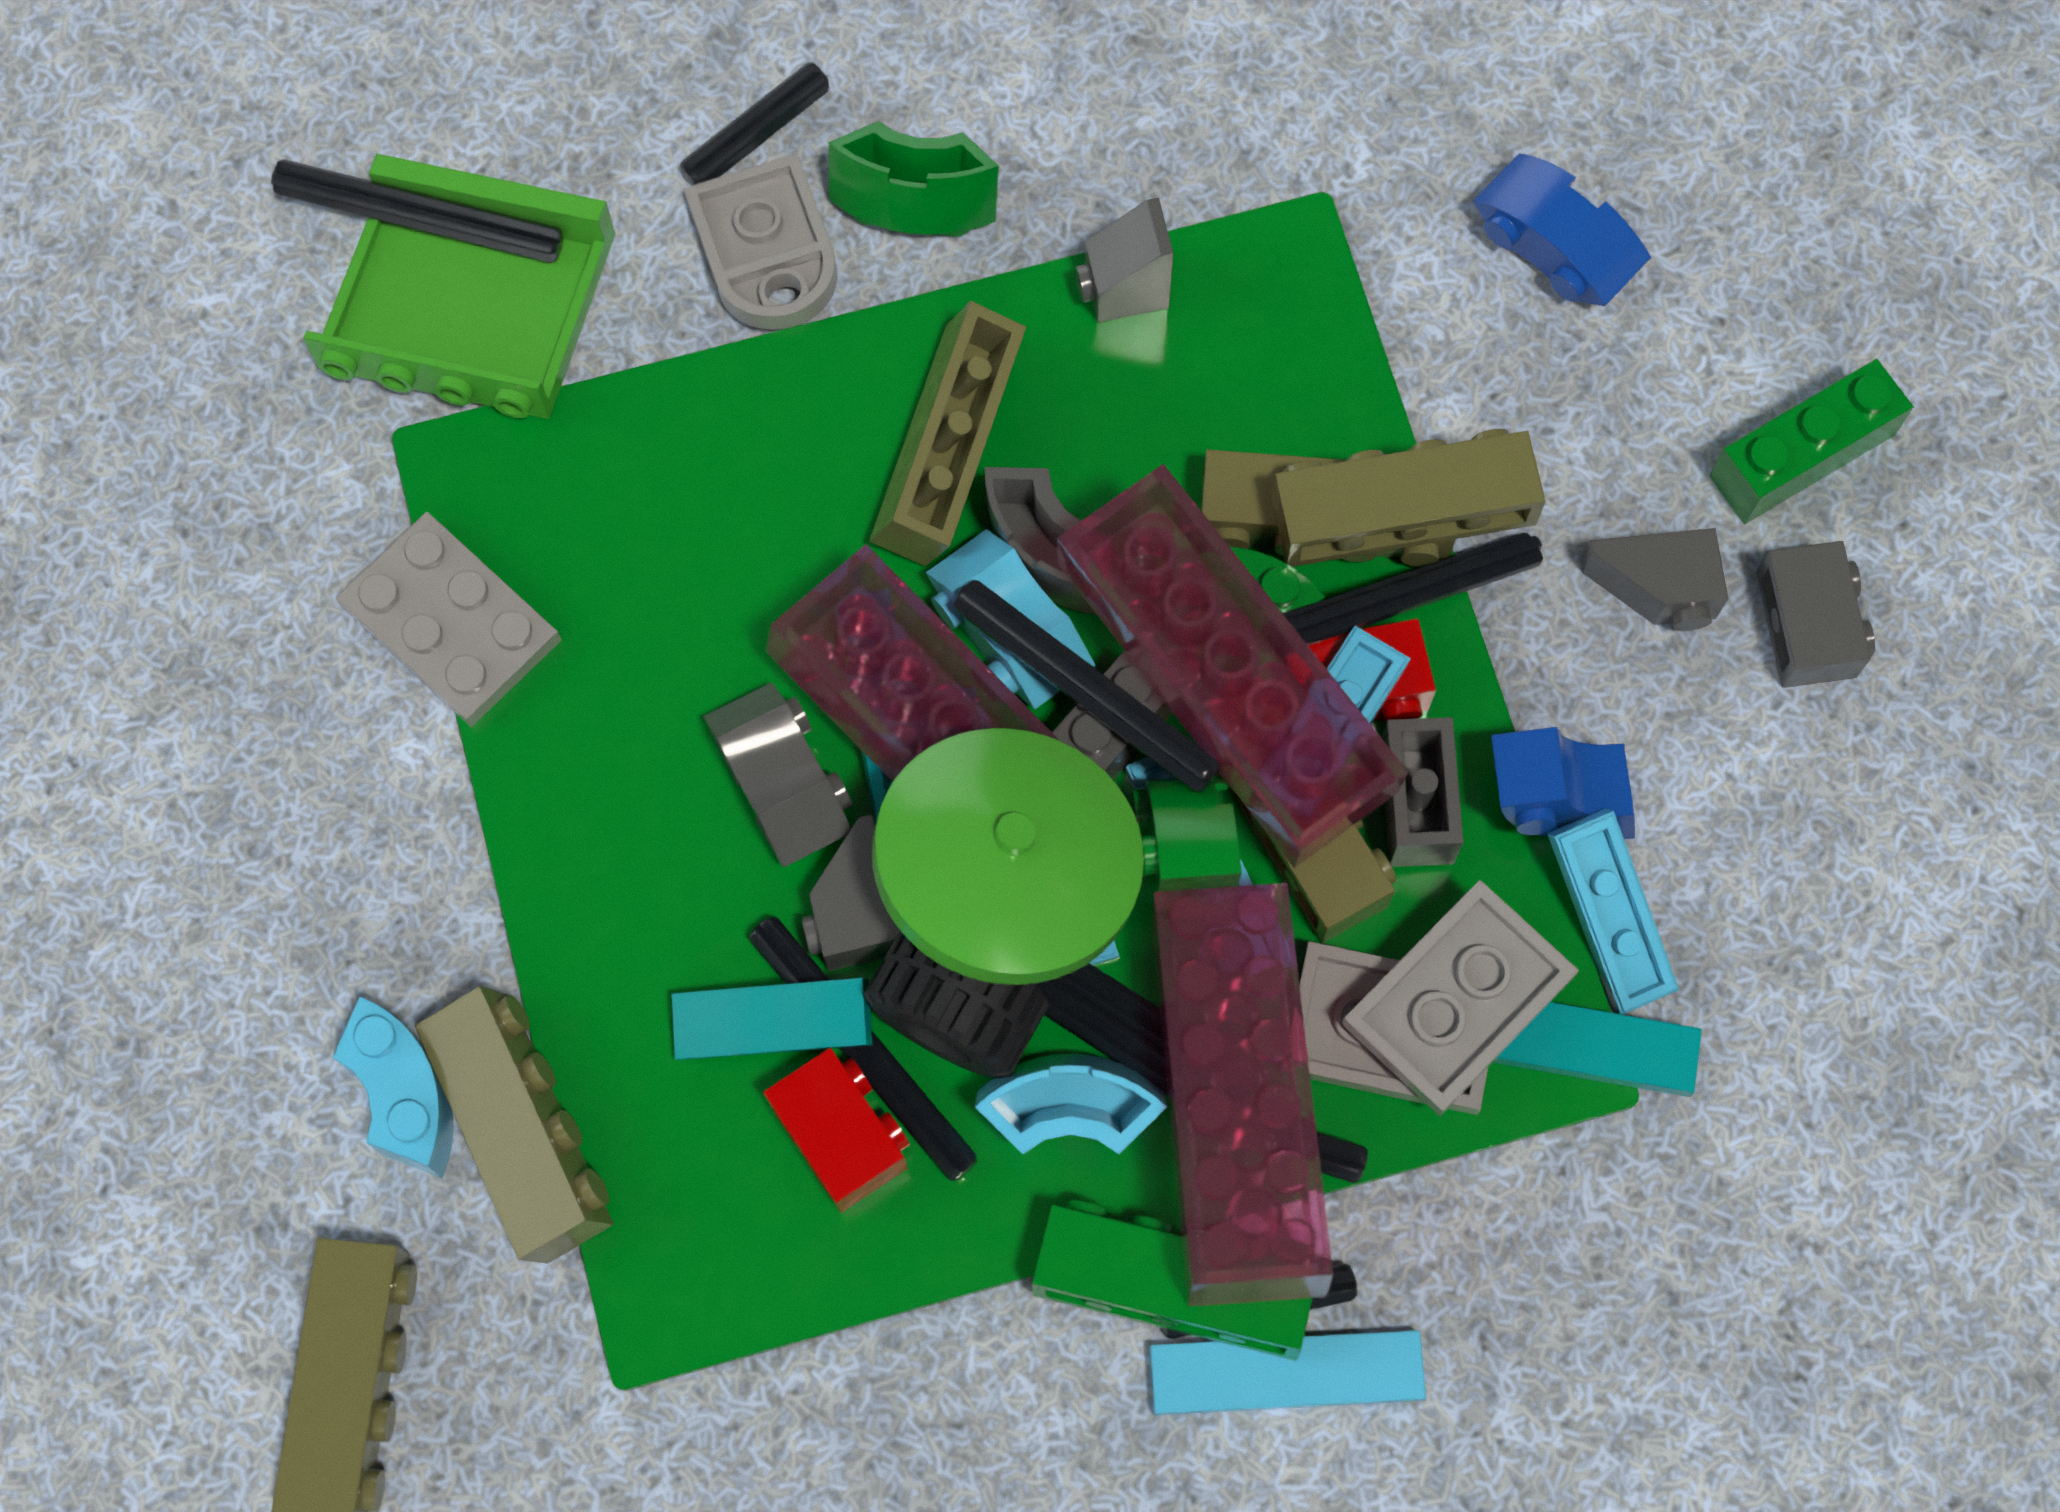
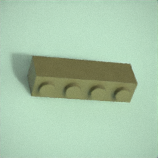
[869,301,1026,566]
[1271,429,1546,567]
[1198,450,1456,567]
[1192,673,1396,944]
[414,986,614,1264]
[271,1238,417,1512]

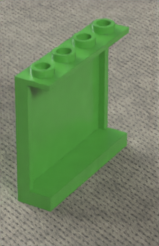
[303,153,616,419]

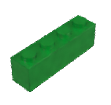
[1032,1200,1319,1361]

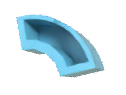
[926,529,1095,710]
[332,997,454,1178]
[975,1054,1167,1154]

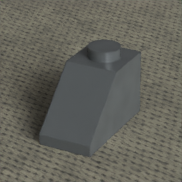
[1075,197,1173,323]
[1581,528,1728,631]
[802,814,900,972]

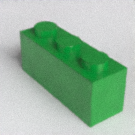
[1709,358,1914,525]

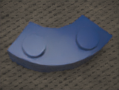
[1473,153,1652,306]
[1491,727,1635,839]

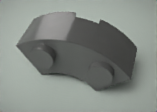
[985,467,1111,616]
[703,682,853,868]

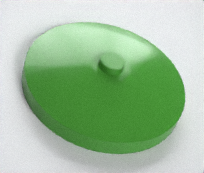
[872,728,1144,985]

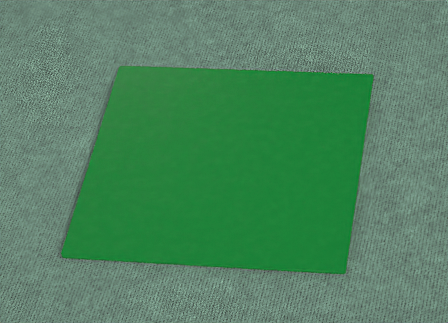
[392,192,1639,1391]

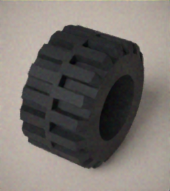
[864,931,1049,1078]

